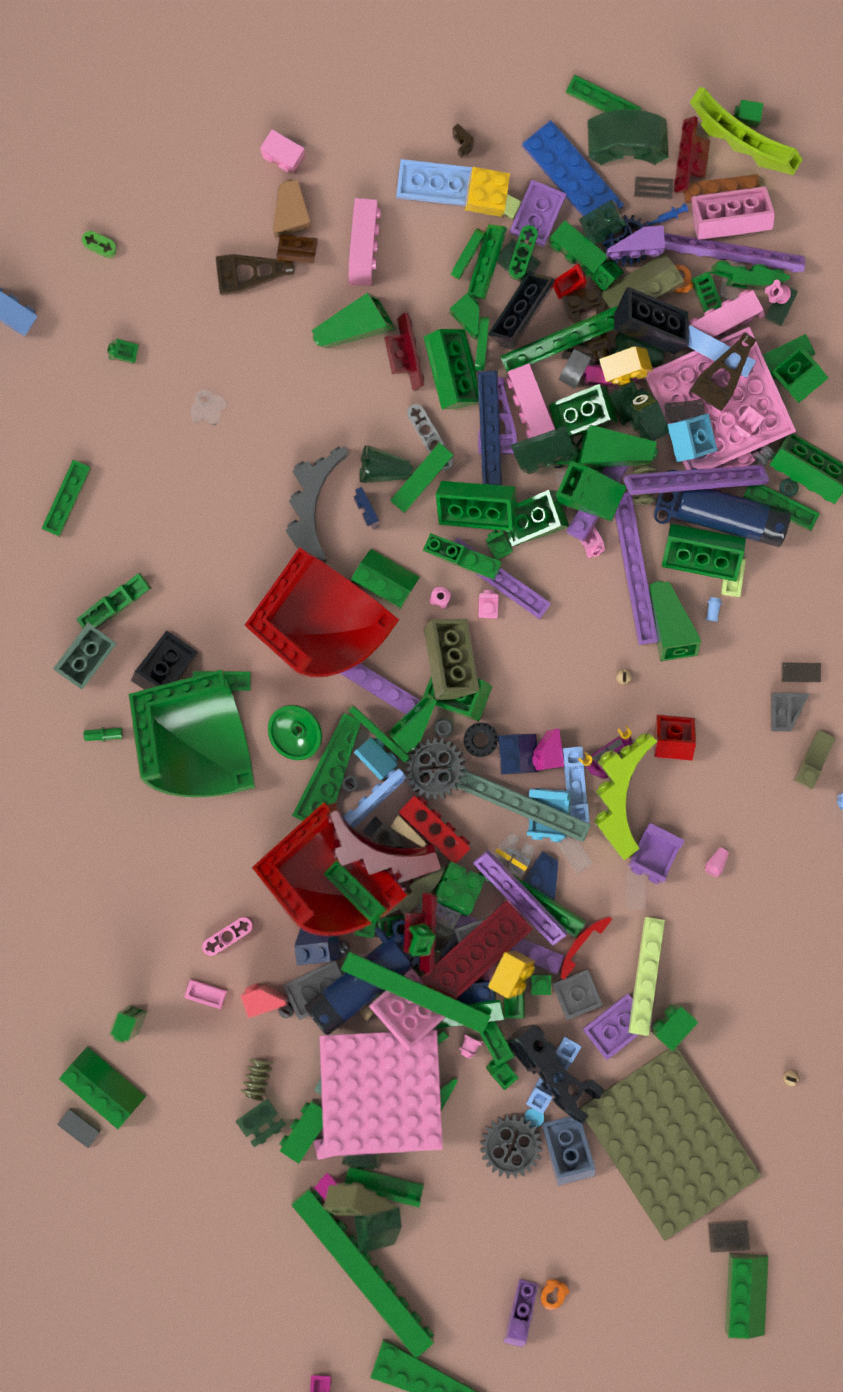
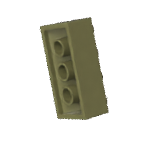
[601,252,684,309]
[424,619,479,700]

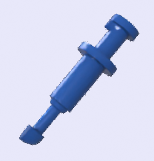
[646,203,689,227]

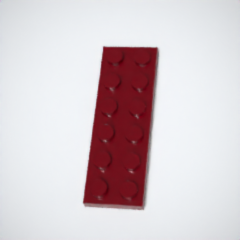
[420,900,533,999]

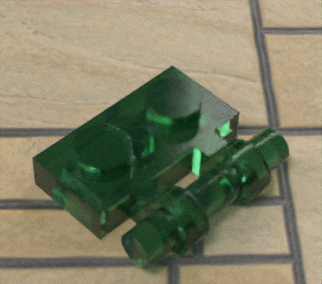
[235,1098,286,1148]

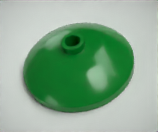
[268,705,322,761]

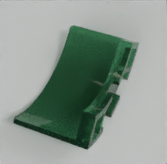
[587,109,669,165]

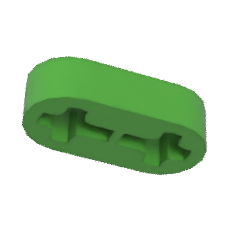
[82,231,117,258]

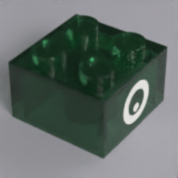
[623,387,669,441]

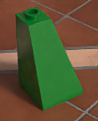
[311,292,396,348]
[577,425,658,469]
[649,581,701,662]

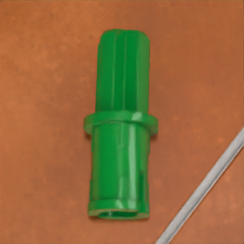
[83,727,123,742]

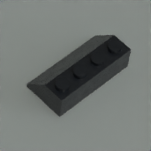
[488,271,555,350]
[614,287,689,354]

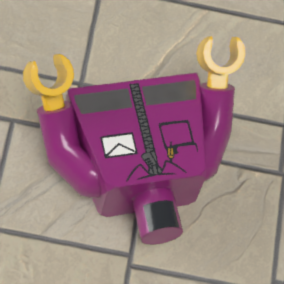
[578,725,633,780]

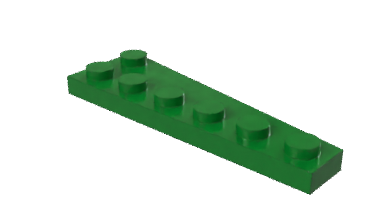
[292,713,361,821]
[370,1339,479,1392]

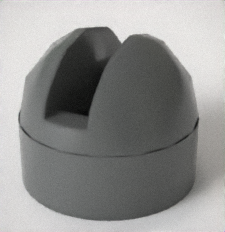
[342,776,358,792]
[278,1003,294,1018]

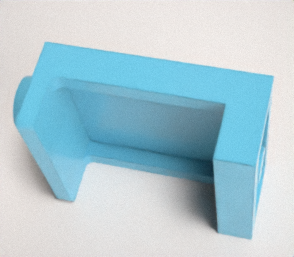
[527,787,571,842]

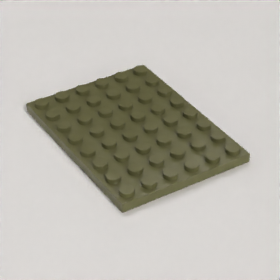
[579,1047,762,1241]

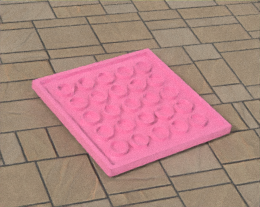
[645,327,796,470]
[319,1030,442,1156]

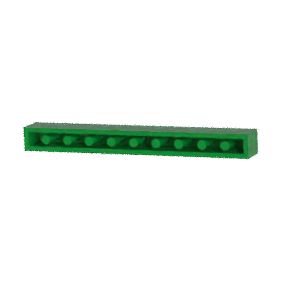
[291,1187,434,1358]

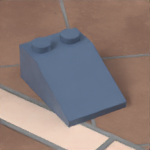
[542,1116,595,1186]

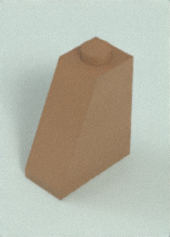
[273,179,311,238]

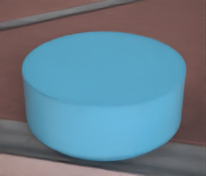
[524,1108,544,1127]

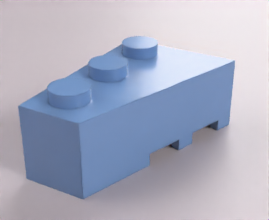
[0,287,38,336]

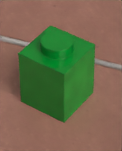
[733,100,763,128]
[530,974,551,995]

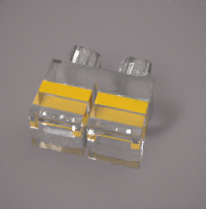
[493,833,535,879]

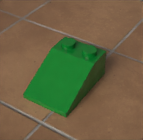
[549,384,618,440]
[506,490,569,547]
[422,676,493,722]

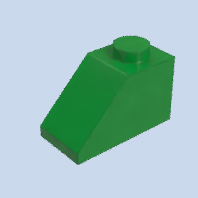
[449,293,479,340]

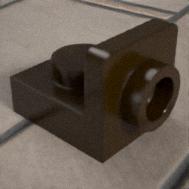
[452,123,474,157]

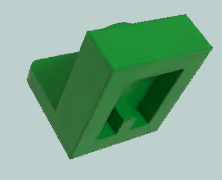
[591,259,625,291]
[107,338,139,364]
[485,530,513,560]
[409,924,435,956]
[486,1059,519,1091]

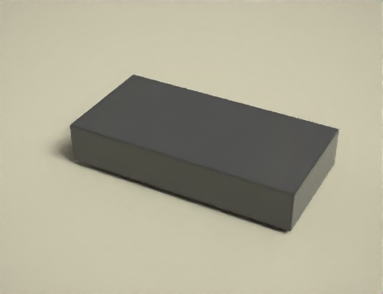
[57,1108,101,1148]

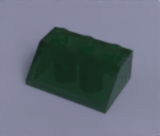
[511,426,579,474]

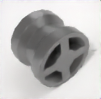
[751,445,775,467]

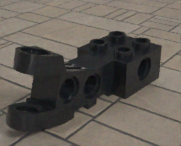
[506,1024,604,1124]

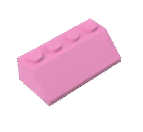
[691,186,775,240]

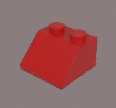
[654,715,696,761]

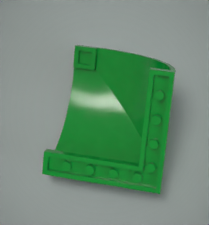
[129,669,256,798]

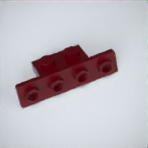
[674,116,710,193]
[384,312,424,391]
[404,893,437,973]

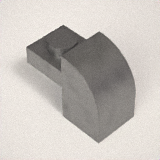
[559,349,591,389]

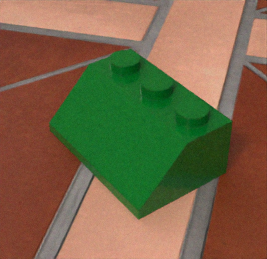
[351,549,420,610]

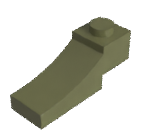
[793,730,836,789]

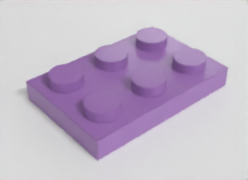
[509,180,566,247]
[582,993,652,1060]

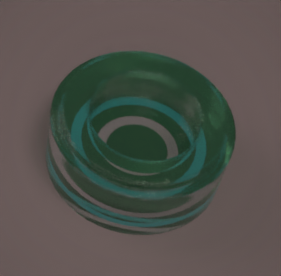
[779,478,799,498]

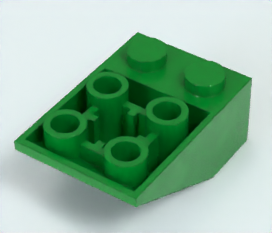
[556,461,627,522]

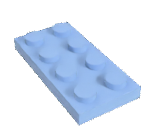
[396,159,472,206]
[343,769,407,829]

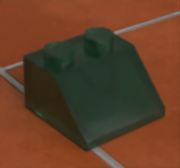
[354,1207,402,1253]

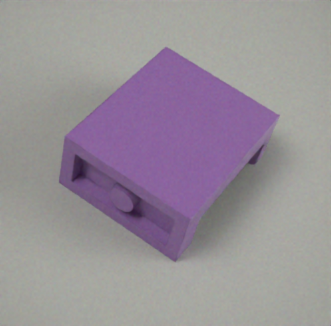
[628,823,685,884]

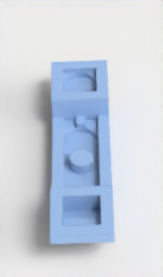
[688,325,756,378]
[563,746,590,823]
[526,1036,582,1114]

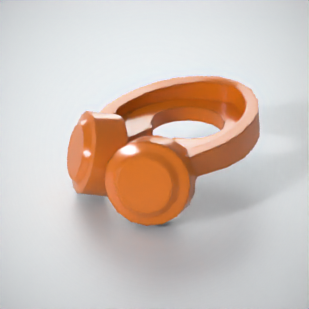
[674,264,694,293]
[541,1279,570,1310]

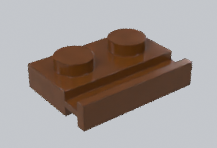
[277,235,318,264]

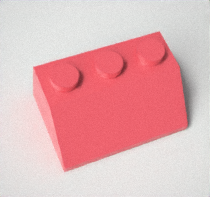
[241,983,289,1018]

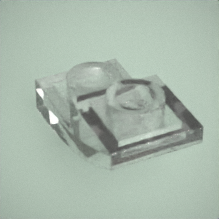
[416,897,461,931]

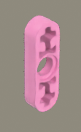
[202,917,253,956]

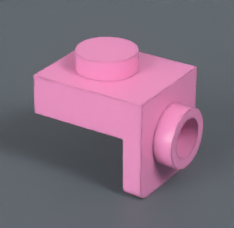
[734,404,766,438]

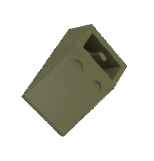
[323,1183,395,1215]

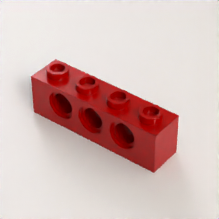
[399,795,470,864]

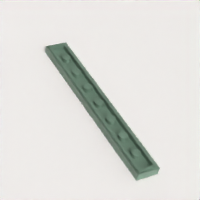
[442,767,591,842]

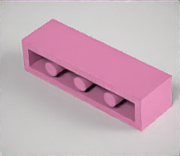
[505,364,556,446]

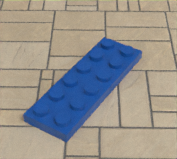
[522,120,624,230]

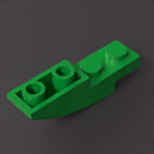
[710,261,790,289]
[423,533,502,581]

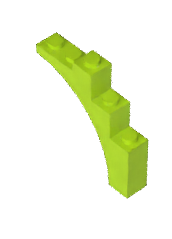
[690,87,803,175]
[594,732,657,860]

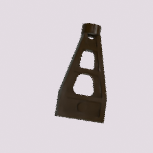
[215,254,294,295]
[562,286,610,363]
[690,332,757,412]

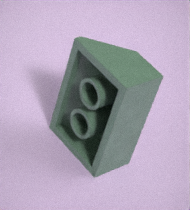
[53,623,117,690]

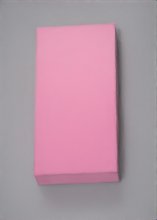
[184,979,227,1010]

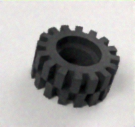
[463,722,498,757]

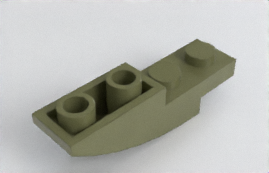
[382,866,445,917]

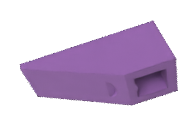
[606,226,665,259]
[504,1279,538,1347]

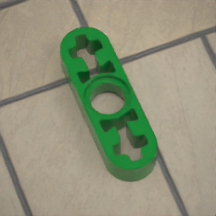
[508,225,538,280]
[451,228,486,280]
[475,316,489,371]

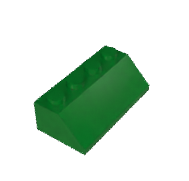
[424,329,479,410]
[769,433,843,504]
[435,481,517,531]
[661,523,746,582]
[59,1046,146,1130]
[725,1253,768,1339]

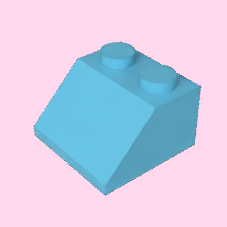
[668,413,717,462]
[354,737,398,781]

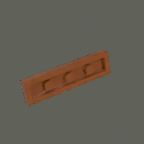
[683,174,760,204]

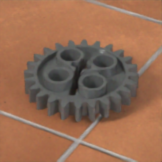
[405,737,467,801]
[480,1114,543,1179]

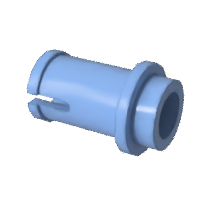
[706,597,723,622]

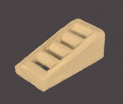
[390,815,426,847]

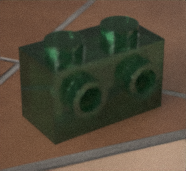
[579,200,627,244]

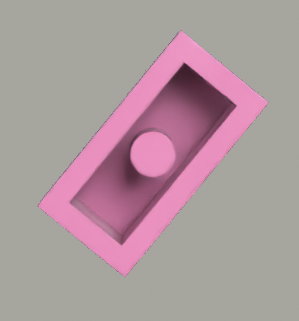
[260,130,305,173]

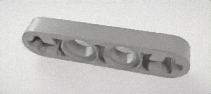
[407,404,453,471]

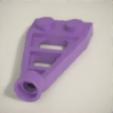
[478,377,517,455]

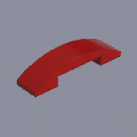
[560,916,613,979]

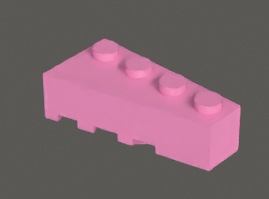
[349,198,381,286]
[689,290,765,339]

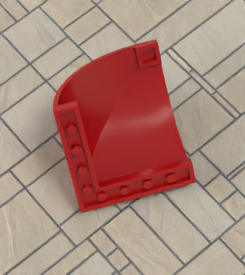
[244,547,400,677]
[251,802,407,936]

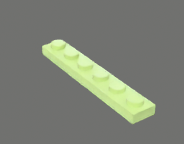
[628,917,665,1036]

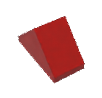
[553,264,587,299]

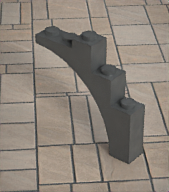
[285,446,349,562]

